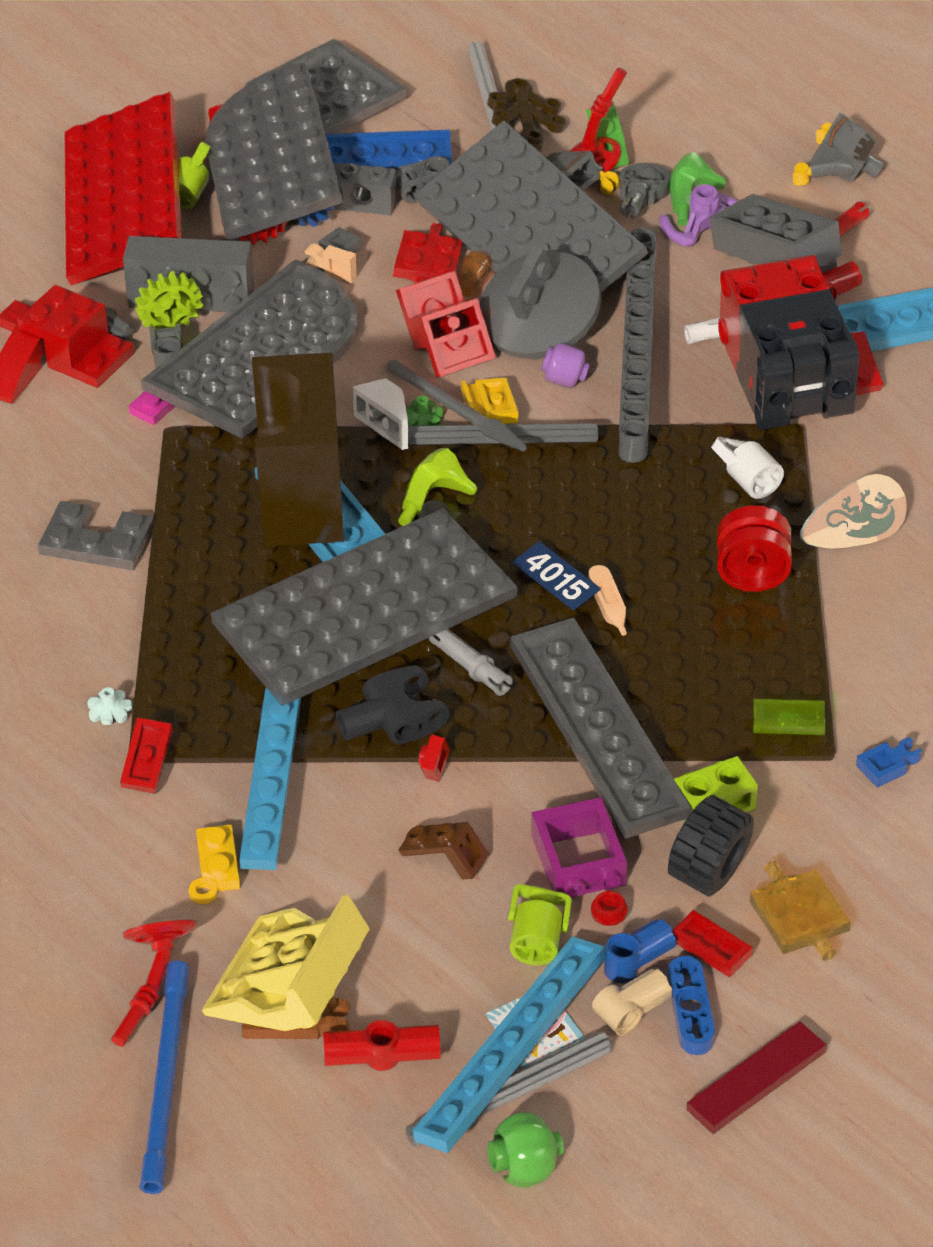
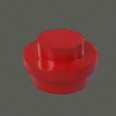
[591,891,628,926]

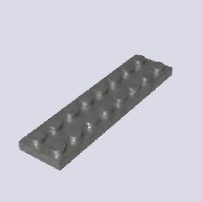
[511,618,691,839]

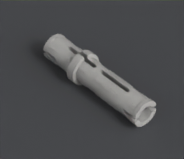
[429,629,513,696]

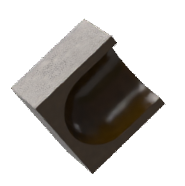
[252,352,344,547]

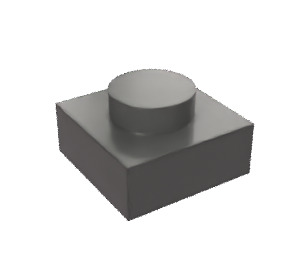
[319,227,361,253]

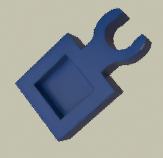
[856,738,922,788]

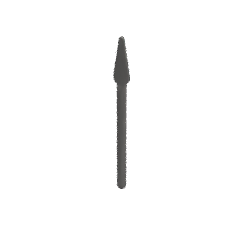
[387,360,527,451]

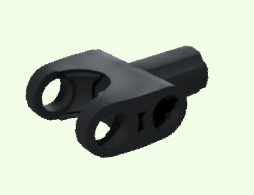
[336,666,450,745]

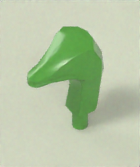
[670,152,726,226]

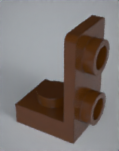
[398,822,489,880]

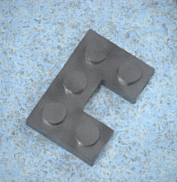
[38,501,154,571]

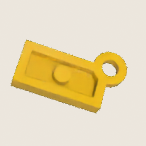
[188,824,240,904]

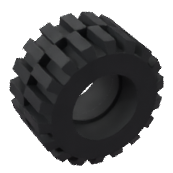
[668,794,754,897]

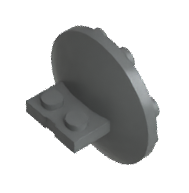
[479,246,601,360]

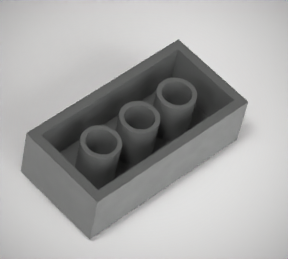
[709,194,842,267]
[123,236,254,312]

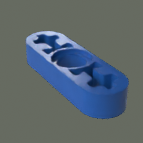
[668,956,715,1055]

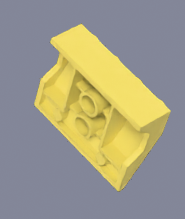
[202,894,370,1031]

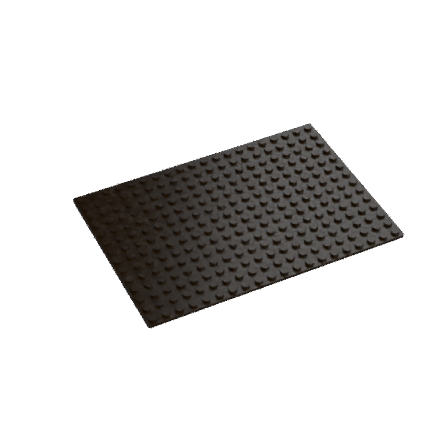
[129,424,835,763]

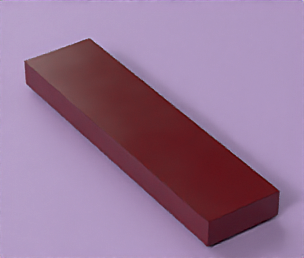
[687,1021,827,1134]

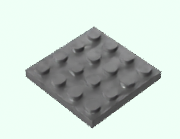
[246,39,407,134]

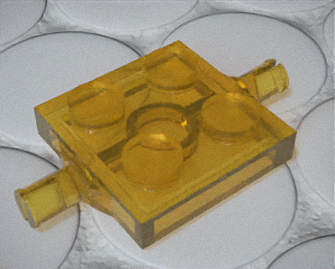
[749,860,851,961]

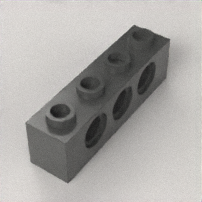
[333,163,397,215]

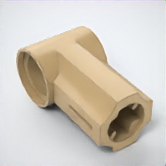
[592,969,672,1035]

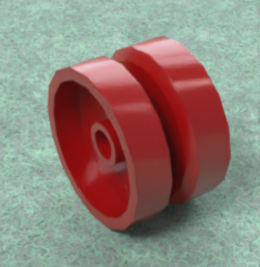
[717,506,792,592]

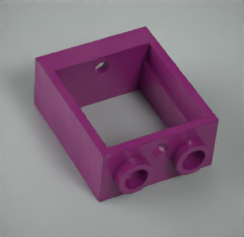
[531,798,627,898]

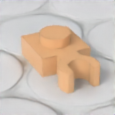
[305,244,357,284]

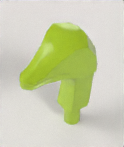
[398,448,477,526]

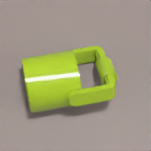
[178,141,211,209]
[507,884,571,966]

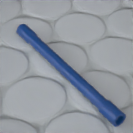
[139,960,190,1194]

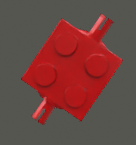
[393,222,463,283]

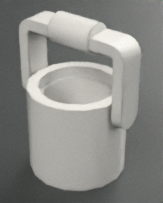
[712,437,784,499]

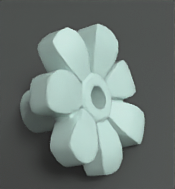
[88,687,132,725]

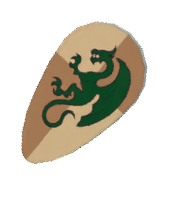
[800,474,907,549]

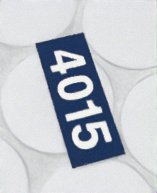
[512,541,601,610]

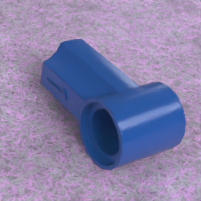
[604,919,676,983]

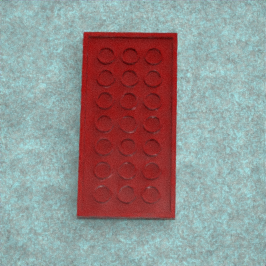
[64,92,182,286]

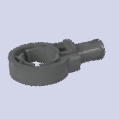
[619,163,670,218]

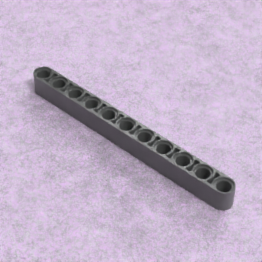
[618,228,656,463]

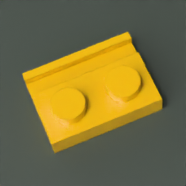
[461,378,518,425]

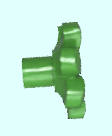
[405,396,443,426]

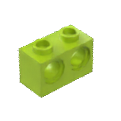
[674,756,758,821]

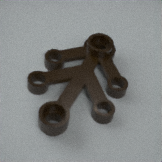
[487,78,566,153]

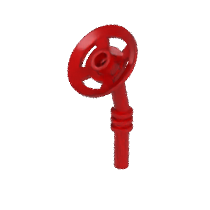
[569,67,627,173]
[111,919,198,1047]

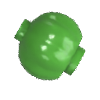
[487,1112,564,1188]

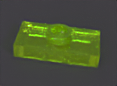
[753,699,825,735]

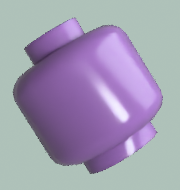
[541,342,590,388]

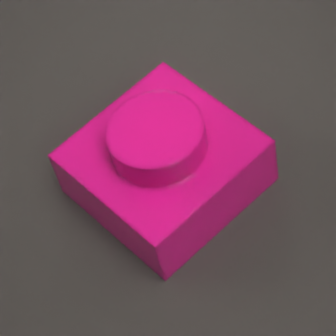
[129,391,174,425]

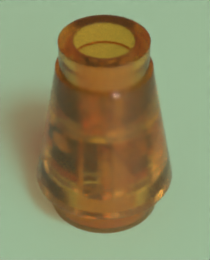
[458,251,491,297]

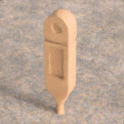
[589,565,627,636]

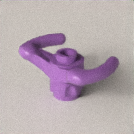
[659,184,738,247]

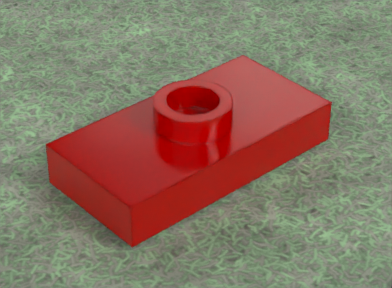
[672,910,753,978]

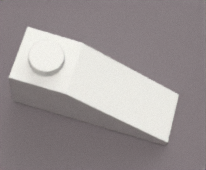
[353,378,408,450]

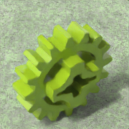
[135,271,203,329]

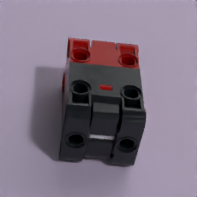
[718,255,859,431]

